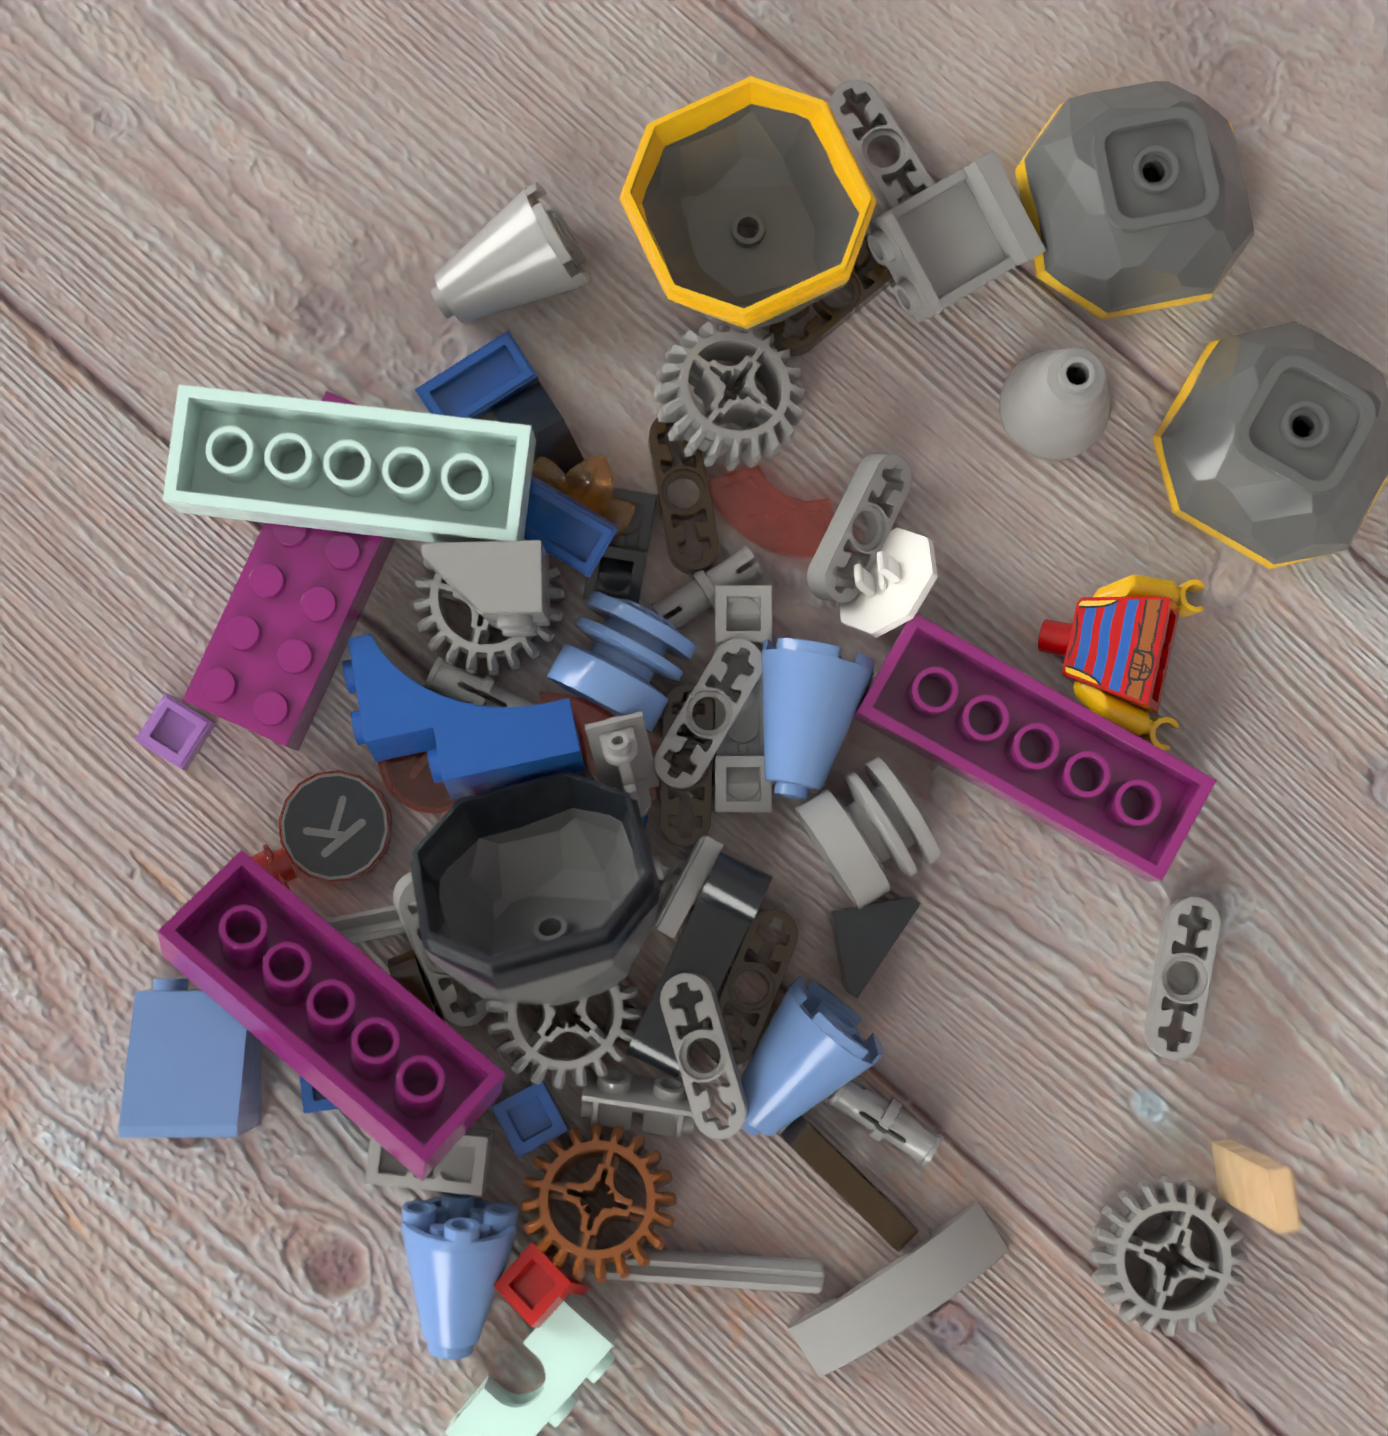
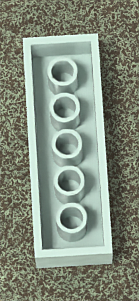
[162,384,536,543]

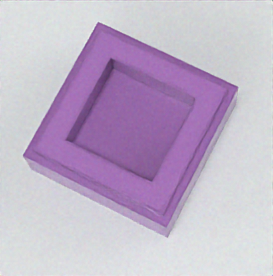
[135,693,216,770]

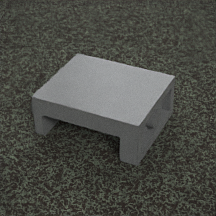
[867,150,1046,323]

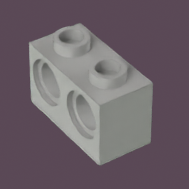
[365,1127,494,1196]

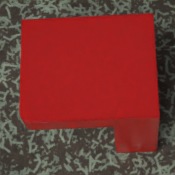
[493,1242,591,1328]

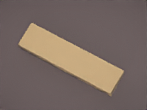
[1211,1139,1302,1234]

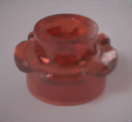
[251,844,297,891]

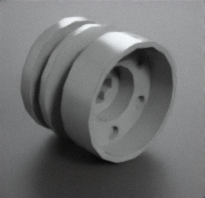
[794,756,942,910]

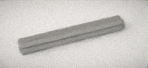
[601,1246,825,1294]

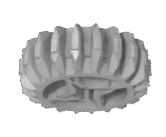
[653,321,806,471]
[412,539,565,676]
[485,970,640,1089]
[1089,1176,1248,1337]

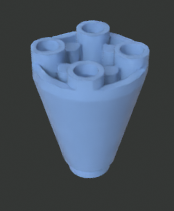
[401,1192,519,1360]

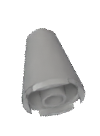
[431,182,592,323]
[999,348,1111,461]

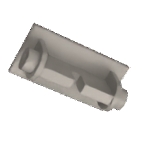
[584,712,660,817]
[580,1067,700,1139]

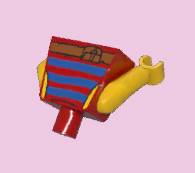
[1038,574,1205,751]

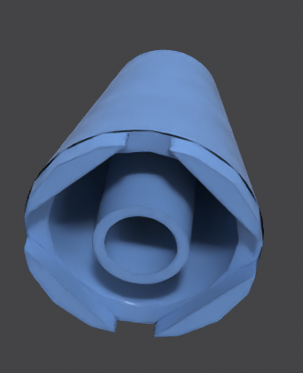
[761,638,874,801]
[731,976,884,1136]

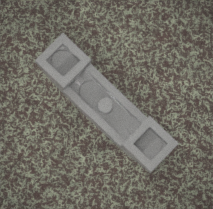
[715,585,772,812]
[788,1201,1010,1377]

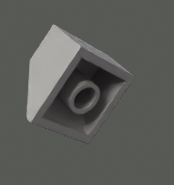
[421,540,550,637]

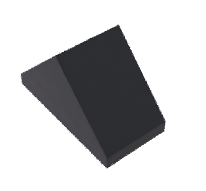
[491,382,594,494]
[829,896,921,999]

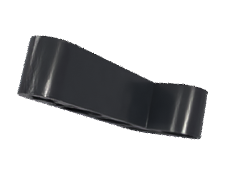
[625,852,773,1078]

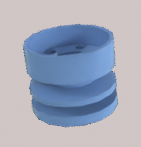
[547,591,697,733]

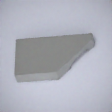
[653,835,723,938]

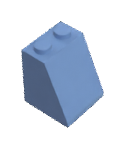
[118,978,261,1138]

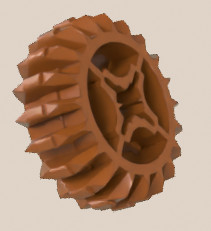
[520,1123,677,1283]

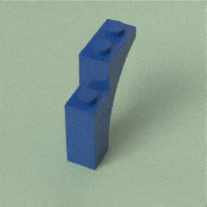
[342,634,586,800]

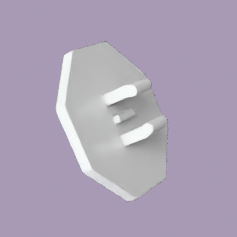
[839,527,938,638]

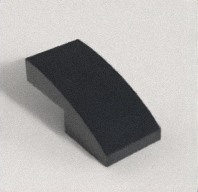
[583,485,658,604]

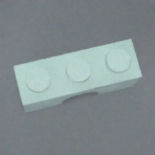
[445,1293,616,1436]

